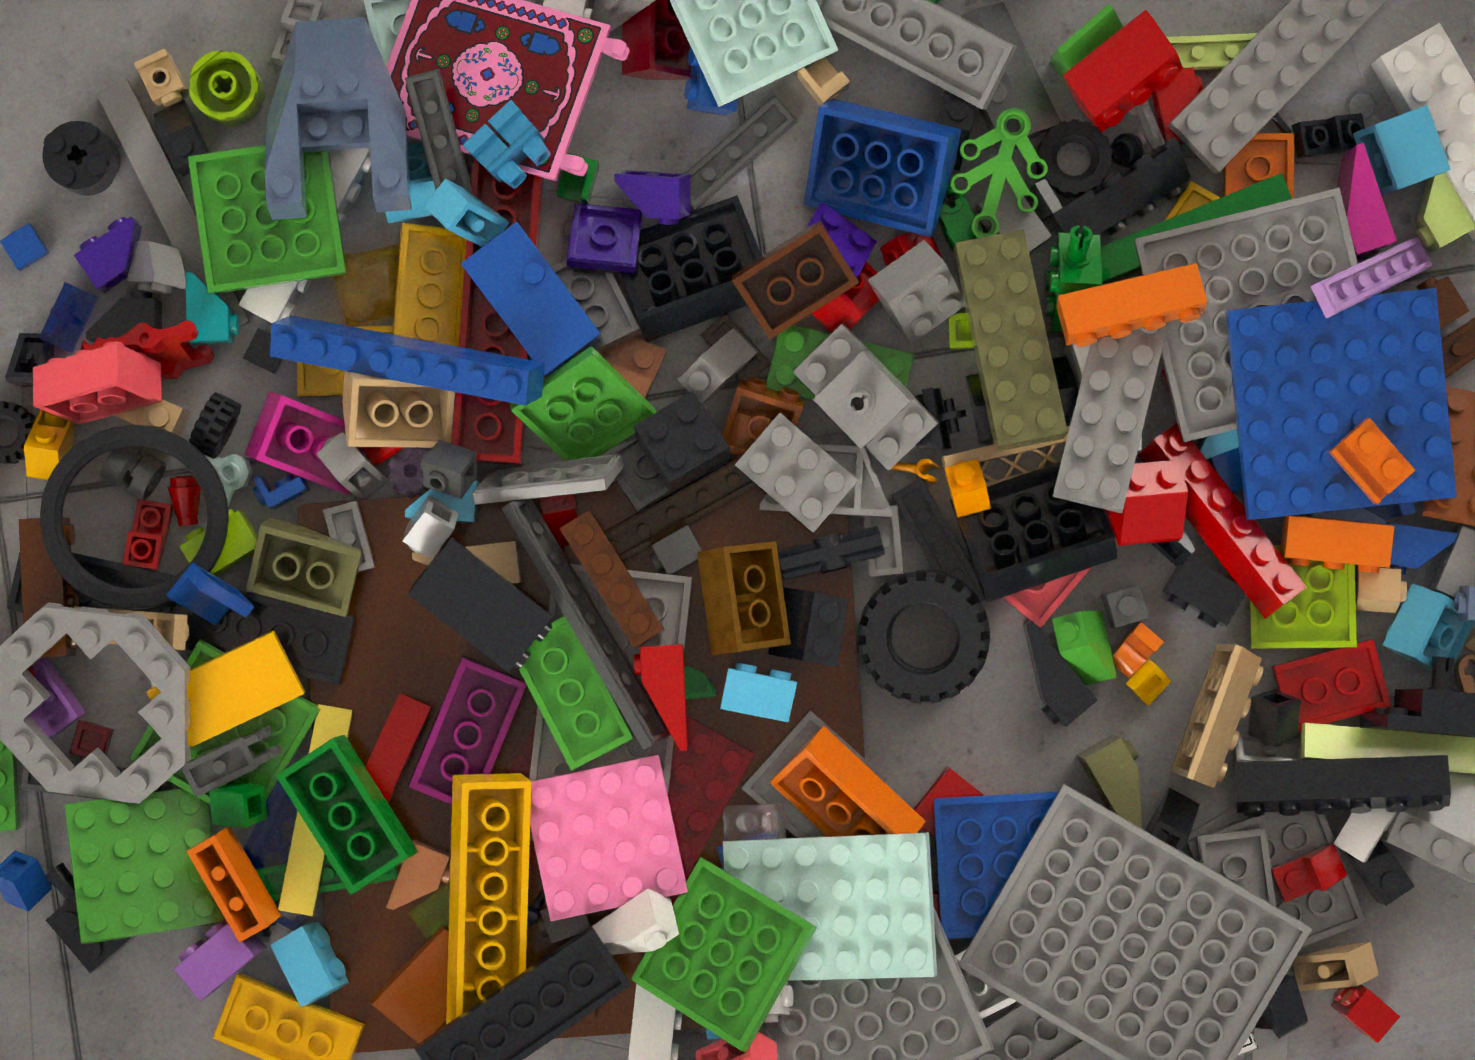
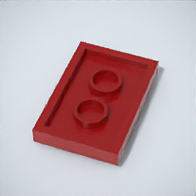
[1271,639,1392,731]

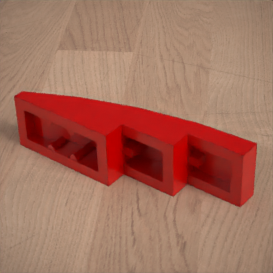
[366,693,431,804]

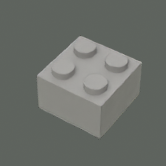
[868,240,964,344]

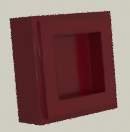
[69,720,114,758]

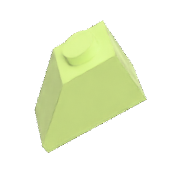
[1415,172,1475,252]

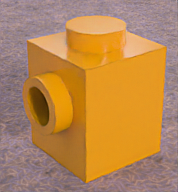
[944,459,991,518]

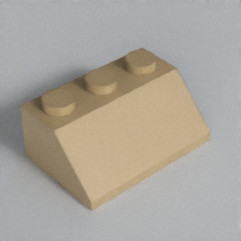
[342,371,455,448]

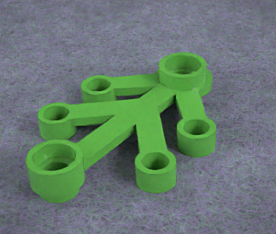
[950,108,1048,238]

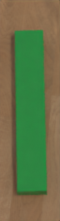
[1101,173,1292,285]

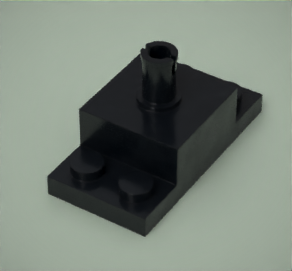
[1360,656,1475,737]

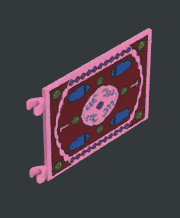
[386,0,630,181]

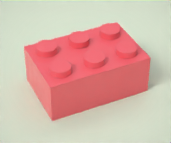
[33,342,162,425]

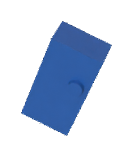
[461,222,603,377]

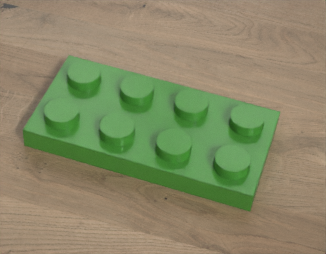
[766,325,914,401]
[519,616,634,771]

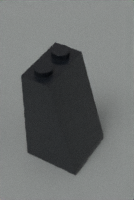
[408,536,553,673]

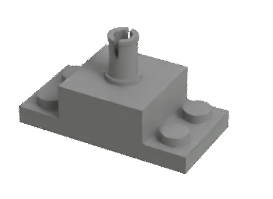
[793,323,939,471]

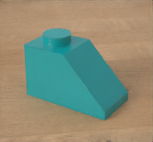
[185,272,240,345]

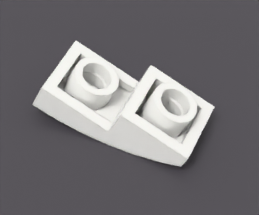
[1334,808,1397,863]

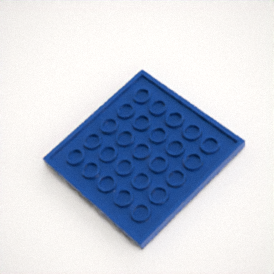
[1225,288,1457,520]

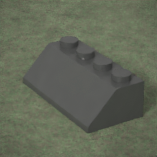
[960,2,1061,151]

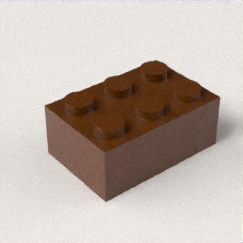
[732,220,859,339]

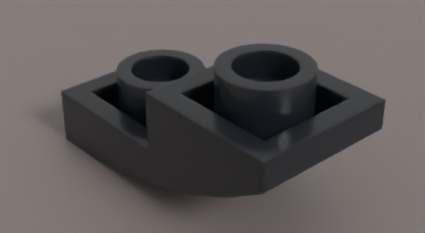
[1291,113,1365,158]

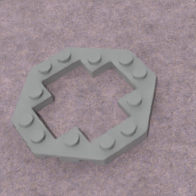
[0,602,191,804]

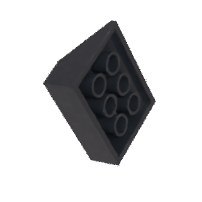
[621,195,762,342]
[950,462,1118,603]

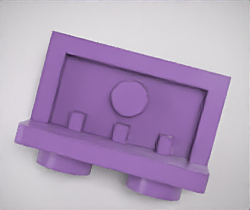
[29,657,86,738]

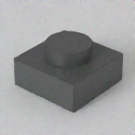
[1024,178,1063,222]

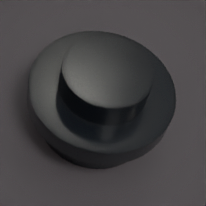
[1110,133,1144,167]

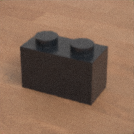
[1163,556,1246,628]

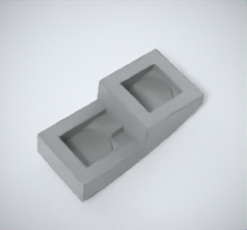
[271,0,323,66]

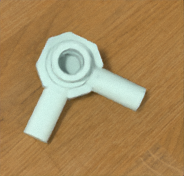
[205,454,253,507]

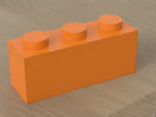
[1280,515,1395,573]
[186,826,282,943]

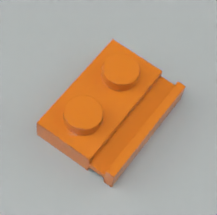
[1328,418,1415,504]

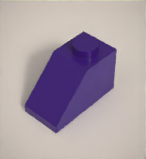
[614,170,691,225]

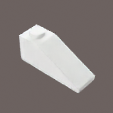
[592,889,679,955]

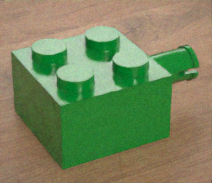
[1044,225,1102,331]

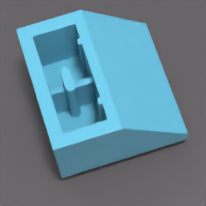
[1353,105,1451,196]
[720,662,797,722]

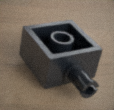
[45,862,137,973]

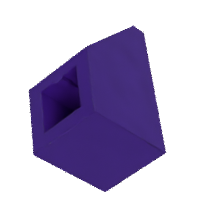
[74,216,142,293]

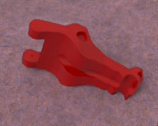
[80,320,215,380]

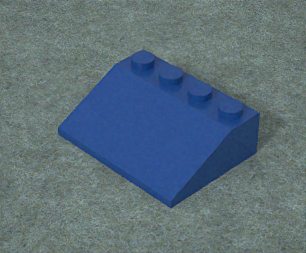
[804,98,961,237]

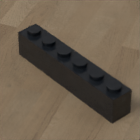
[1234,755,1451,817]

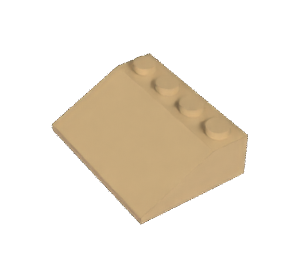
[1170,644,1263,788]

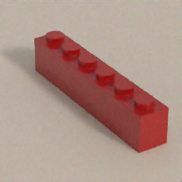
[1137,423,1307,619]

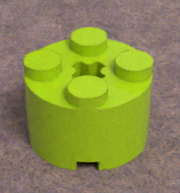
[189,50,265,127]

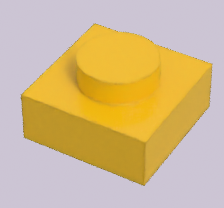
[1125,659,1172,707]

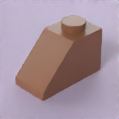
[386,840,451,910]

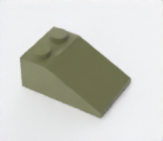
[246,517,363,617]
[1076,735,1142,828]

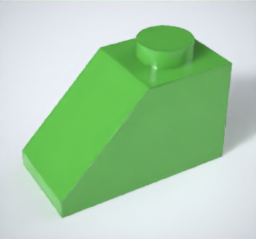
[1052,611,1117,685]

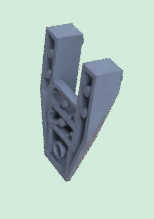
[265,17,412,220]

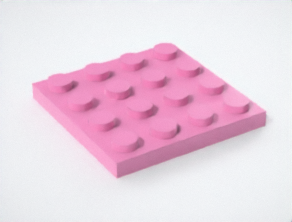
[530,754,688,922]

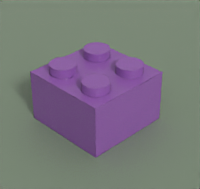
[174,919,266,1001]

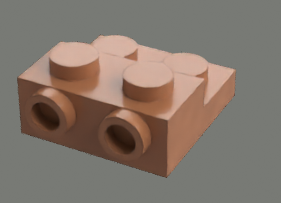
[600,337,667,399]

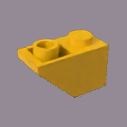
[24,409,76,480]

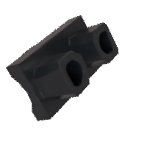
[915,388,967,450]

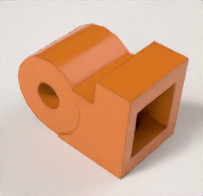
[1112,622,1164,678]

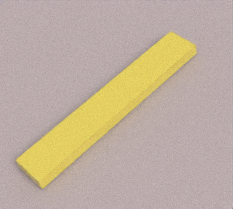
[278,704,353,916]

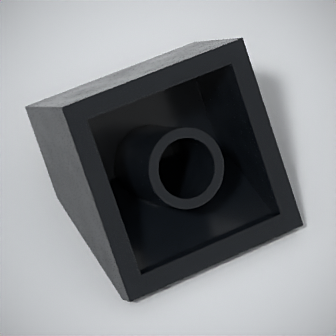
[768,587,849,667]

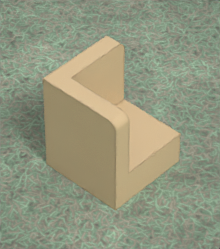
[797,57,850,106]

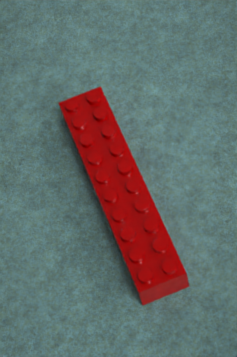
[451,157,544,465]

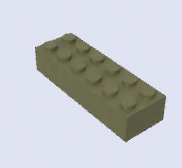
[953,229,1068,452]

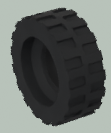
[1035,119,1113,198]

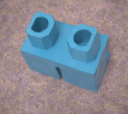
[463,100,551,189]

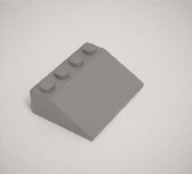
[1380,772,1475,885]

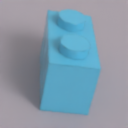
[270,921,349,1007]

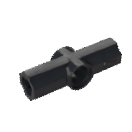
[778,526,885,580]

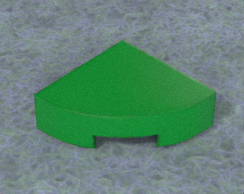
[684,666,716,700]

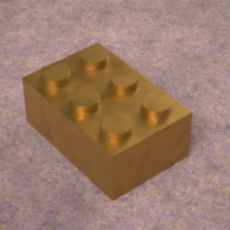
[697,541,791,655]

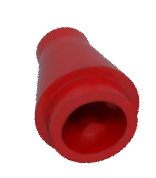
[167,475,201,526]

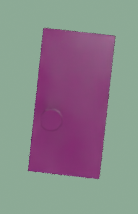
[408,655,527,804]

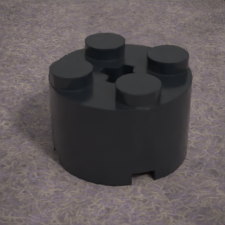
[42,121,121,196]

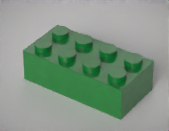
[276,735,419,895]

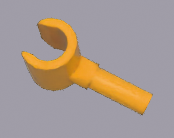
[891,458,940,484]

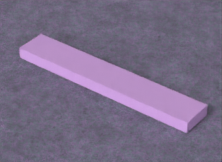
[1310,236,1432,318]

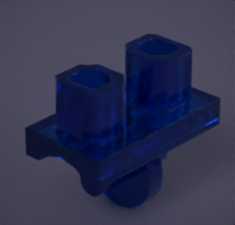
[39,282,98,353]

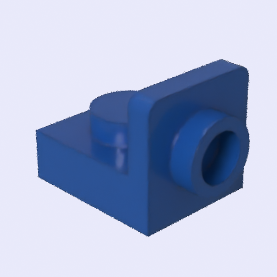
[253,475,311,510]

